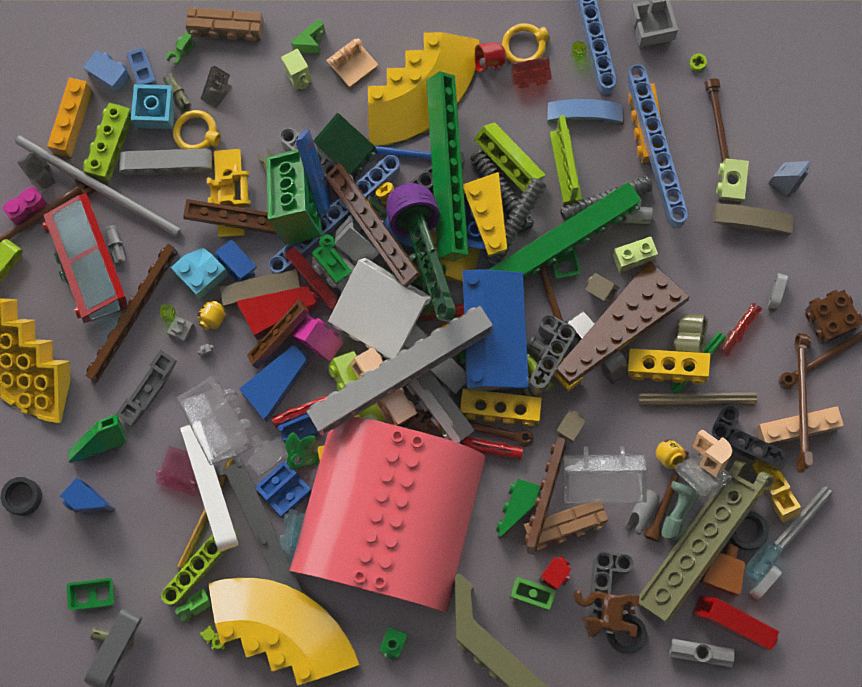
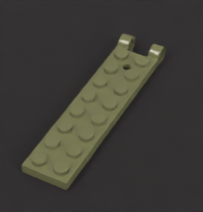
[639,459,774,624]

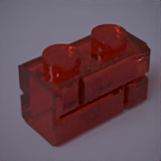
[510,57,552,89]

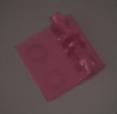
[156,446,197,495]

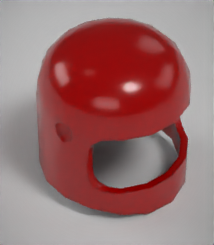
[474,42,506,72]

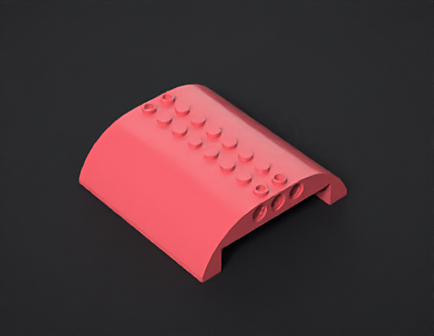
[289,417,486,613]

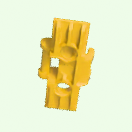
[207,149,251,238]

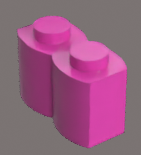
[2,187,48,226]

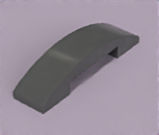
[116,349,177,426]

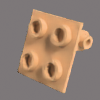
[326,39,378,87]

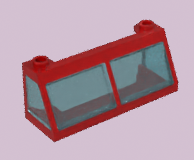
[42,193,128,324]

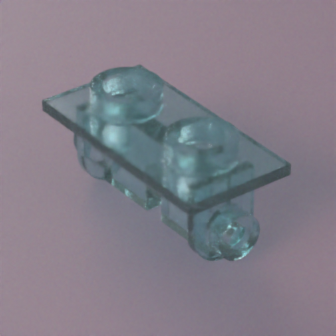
[744,538,783,581]

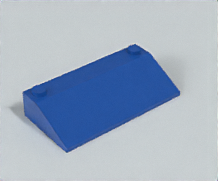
[463,269,529,392]

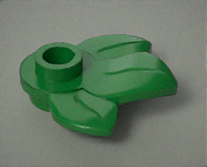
[285,432,319,470]

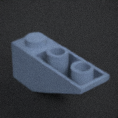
[769,161,812,197]

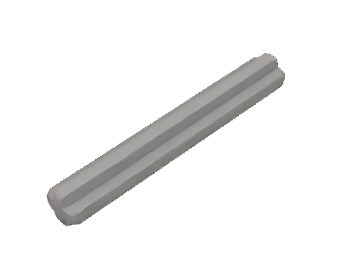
[774,486,833,551]

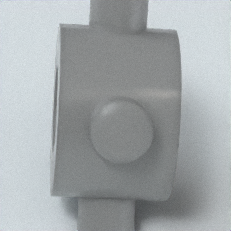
[198,344,214,356]

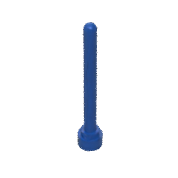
[375,146,432,162]

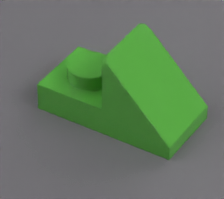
[290,19,325,54]

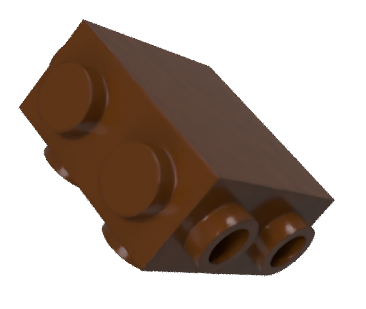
[805,289,862,344]

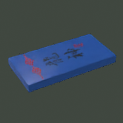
[295,129,332,214]

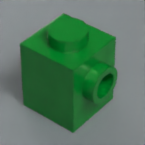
[380,627,408,660]

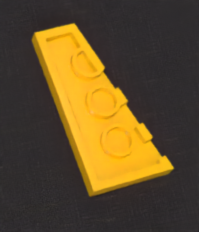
[463,172,507,257]

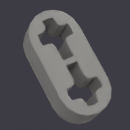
[767,273,788,310]
[749,565,782,601]

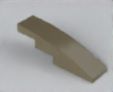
[713,203,794,235]
[220,270,301,307]

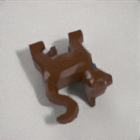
[574,589,639,638]

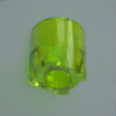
[571,41,587,61]
[159,304,177,322]

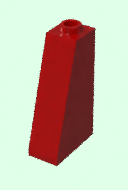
[237,286,319,339]
[692,596,780,650]

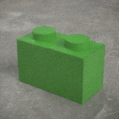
[510,577,556,611]

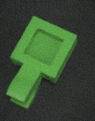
[166,32,195,66]
[175,588,212,623]

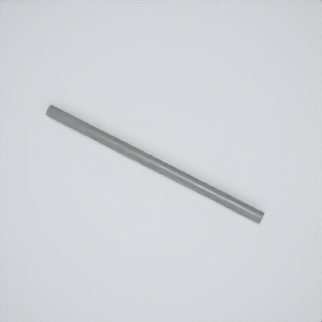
[15,135,181,237]

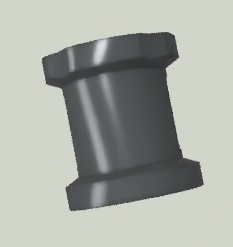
[526,335,549,360]

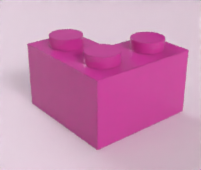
[289,315,344,362]

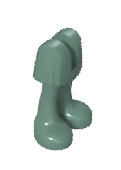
[661,481,701,541]

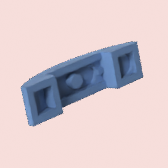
[547,99,623,124]

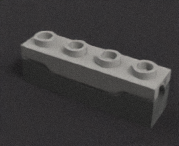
[406,371,475,443]

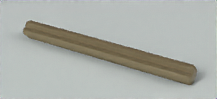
[638,393,757,405]

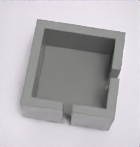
[630,0,678,48]
[335,215,379,265]

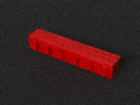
[284,246,339,310]

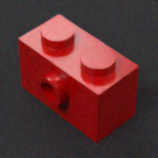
[538,556,572,590]

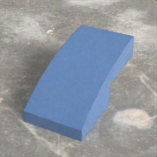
[126,47,156,85]

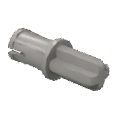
[104,226,126,264]

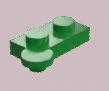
[312,235,352,284]

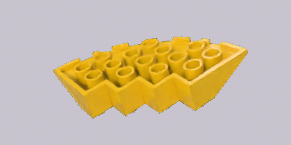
[368,32,480,147]
[0,298,71,423]
[208,578,360,686]

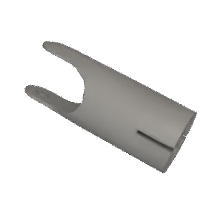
[621,207,653,225]
[625,488,660,535]

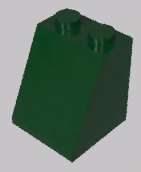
[313,112,377,179]

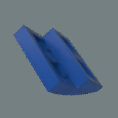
[255,460,312,519]

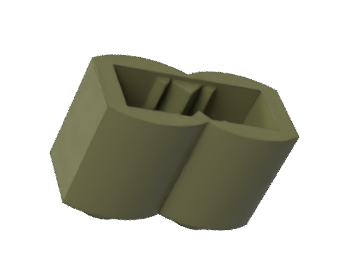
[673,314,708,353]

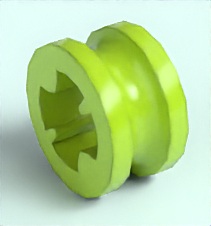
[689,53,707,72]

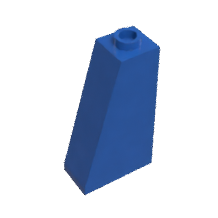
[239,344,309,422]

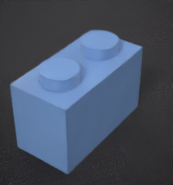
[83,50,130,94]

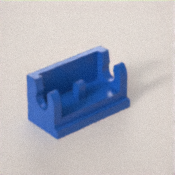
[215,239,257,282]
[278,414,320,443]

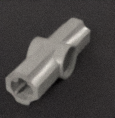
[669,639,734,667]

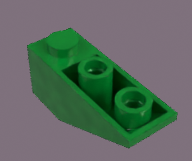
[68,414,127,463]
[496,478,540,538]

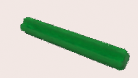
[670,332,726,393]

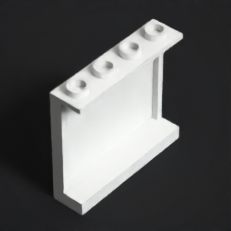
[328,258,431,360]

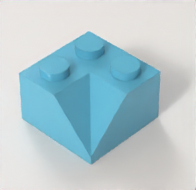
[131,84,174,129]
[171,248,229,301]

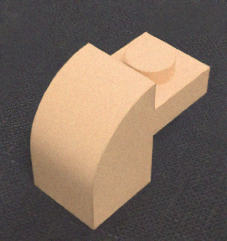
[692,430,732,477]

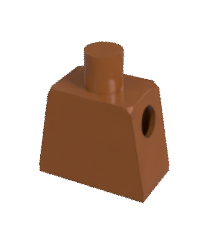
[700,544,745,596]

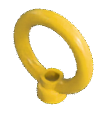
[502,24,550,67]
[173,110,221,149]

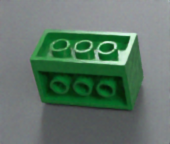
[267,149,322,245]

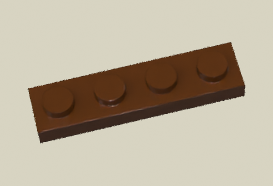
[247,299,310,369]

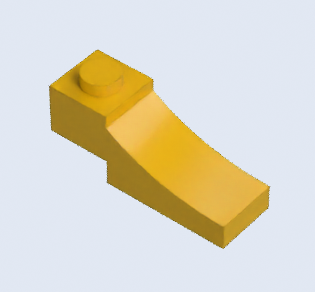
[752,457,801,523]

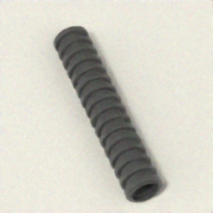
[470,149,534,232]
[560,175,652,222]
[485,177,547,266]

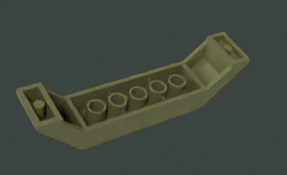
[455,572,548,687]

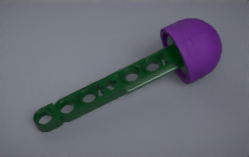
[386,183,455,321]

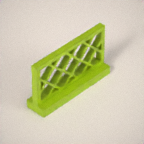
[550,115,582,205]

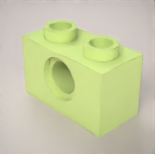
[281,48,312,90]
[716,159,749,202]
[612,237,658,273]

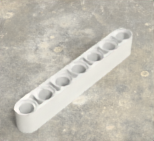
[180,422,239,552]

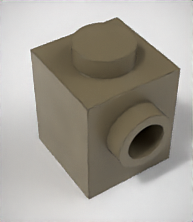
[585,273,620,304]
[555,411,586,444]

